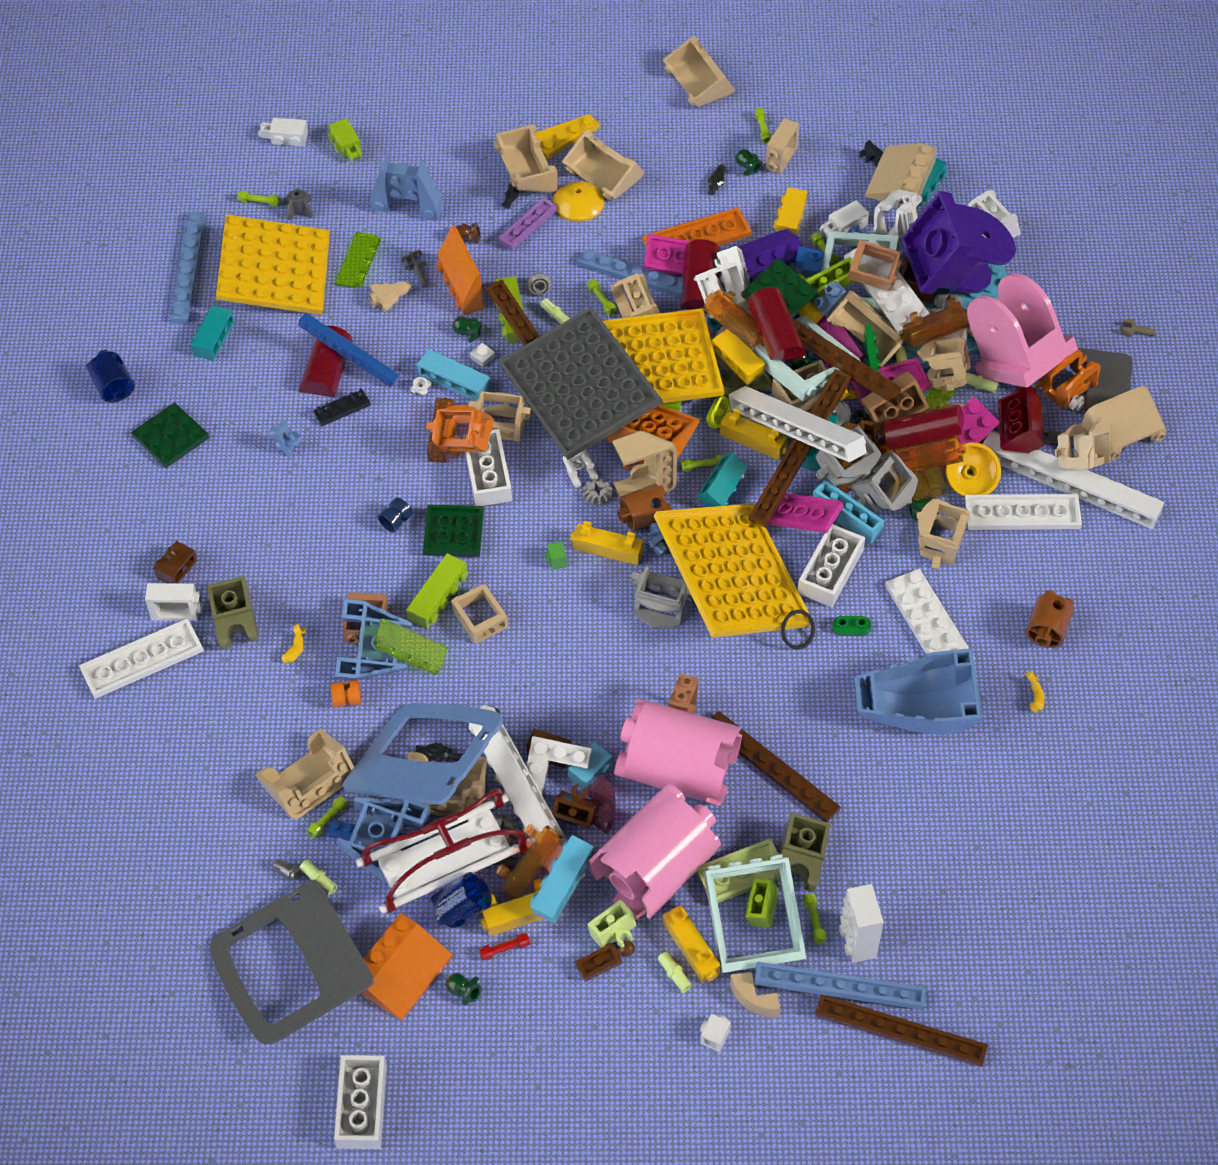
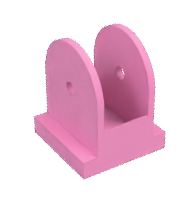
[967,273,1078,387]

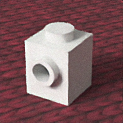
[700,1014,731,1052]

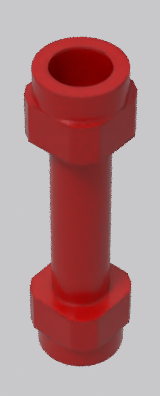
[479,933,531,961]

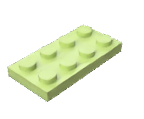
[696,838,779,903]

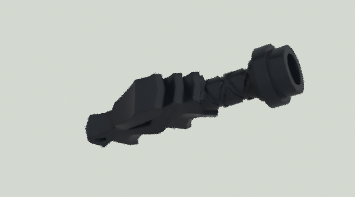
[501,182,520,209]
[415,742,465,762]

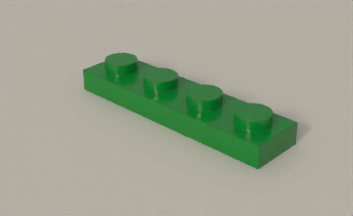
[864,325,882,375]

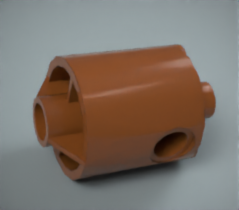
[617,484,672,532]
[1025,590,1074,648]

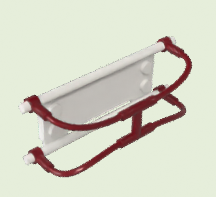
[355,788,533,914]

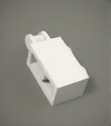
[258,118,308,146]
[820,200,869,238]

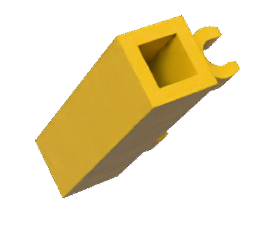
[720,409,789,460]
[570,521,644,565]
[480,878,544,937]
[663,905,721,983]

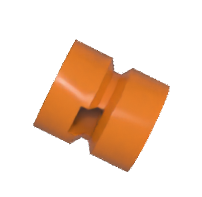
[331,679,362,708]

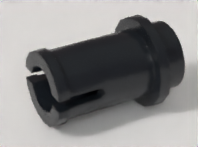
[853,410,868,428]

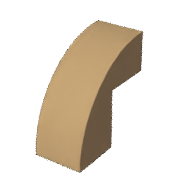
[730,972,780,1018]

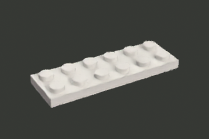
[844,238,930,335]
[964,494,1082,530]
[885,569,975,661]
[79,618,204,699]

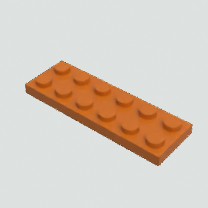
[642,207,752,247]

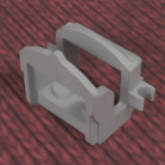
[815,426,881,486]
[851,452,918,511]
[630,566,693,629]

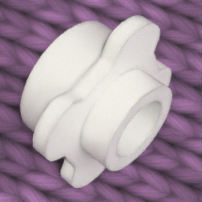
[410,377,431,395]
[1068,395,1085,413]

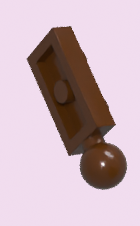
[575,940,635,982]

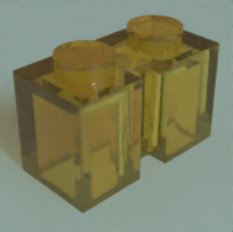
[902,467,946,501]

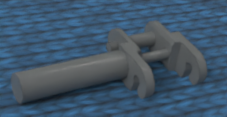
[401,250,428,288]

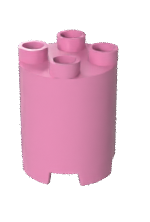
[614,699,742,806]
[588,784,721,919]

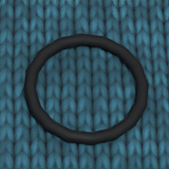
[781,609,815,650]

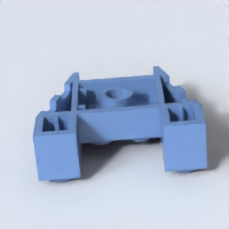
[370,155,443,220]
[335,598,412,680]
[337,798,430,883]

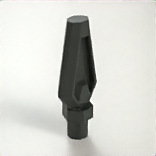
[708,164,725,196]

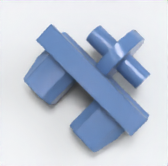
[814,281,847,317]
[268,421,301,457]
[645,523,668,556]

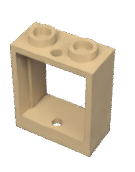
[765,118,799,174]
[451,584,509,644]

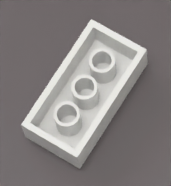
[463,429,512,506]
[798,524,865,608]
[839,884,884,963]
[334,1055,387,1149]

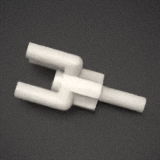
[562,449,598,488]

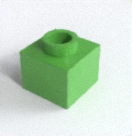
[545,541,567,570]

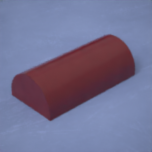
[680,239,720,312]
[747,287,805,360]
[299,325,353,398]
[884,404,964,450]

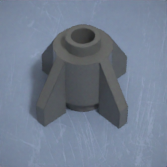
[285,189,313,221]

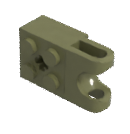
[207,576,260,650]
[774,812,831,892]

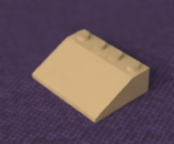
[865,143,937,201]

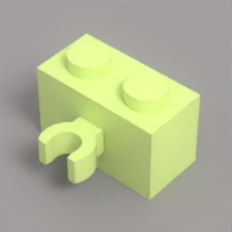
[588,900,636,948]

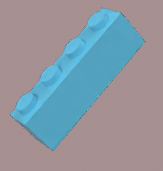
[417,349,491,401]
[813,480,885,545]
[530,835,596,924]

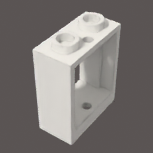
[145,583,202,621]

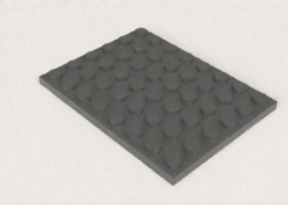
[498,307,663,460]

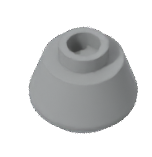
[527,272,551,295]

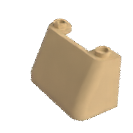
[663,35,736,107]
[494,124,557,193]
[562,129,645,200]
[1081,386,1167,461]
[255,728,354,819]
[401,752,488,816]

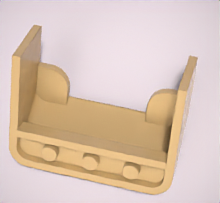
[827,290,904,367]
[613,431,677,497]

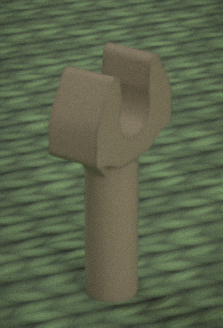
[1121,319,1156,337]

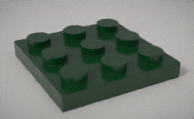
[741,258,818,318]
[131,402,209,468]
[423,504,484,557]

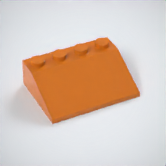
[436,225,483,315]
[607,405,700,458]
[360,913,453,1021]

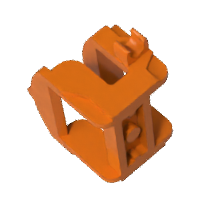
[1035,350,1101,409]
[425,405,494,452]

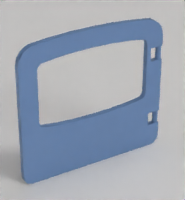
[342,703,503,805]

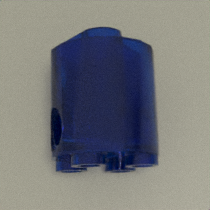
[86,350,135,403]
[431,872,492,928]

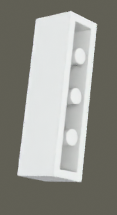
[717,246,753,323]

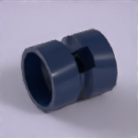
[377,497,413,533]

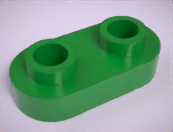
[832,616,871,636]

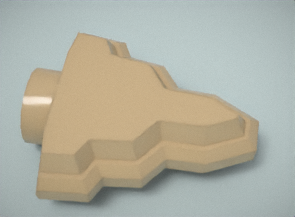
[369,281,411,312]

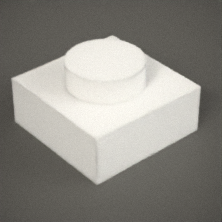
[470,343,495,367]

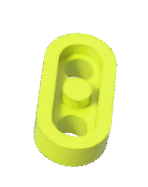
[706,396,731,429]

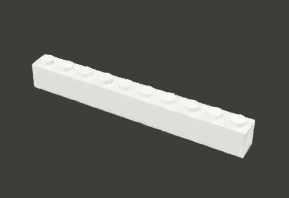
[728,386,867,462]
[983,431,1165,529]
[468,705,586,879]

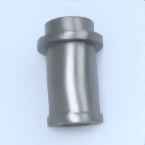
[272,859,300,881]

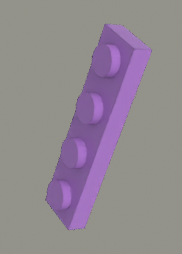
[499,198,557,250]

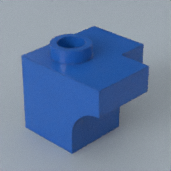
[795,246,825,277]

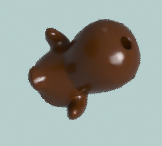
[456,222,481,244]

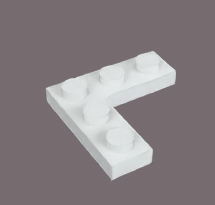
[526,736,593,794]

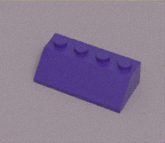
[738,228,803,279]

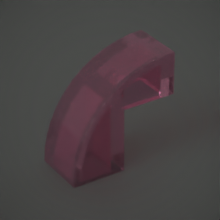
[588,774,616,834]

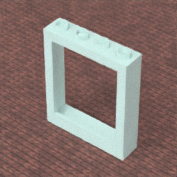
[821,231,900,318]
[748,315,860,401]
[704,855,806,973]

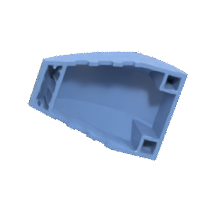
[854,648,982,735]

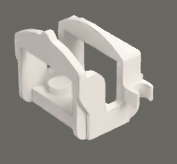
[873,189,922,246]
[967,190,1021,238]
[694,256,748,318]

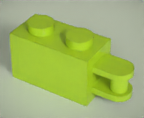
[327,118,362,162]

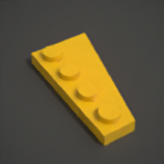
[536,114,600,159]

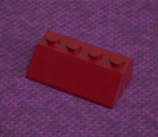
[998,385,1044,453]

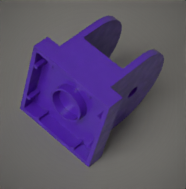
[901,191,1016,294]

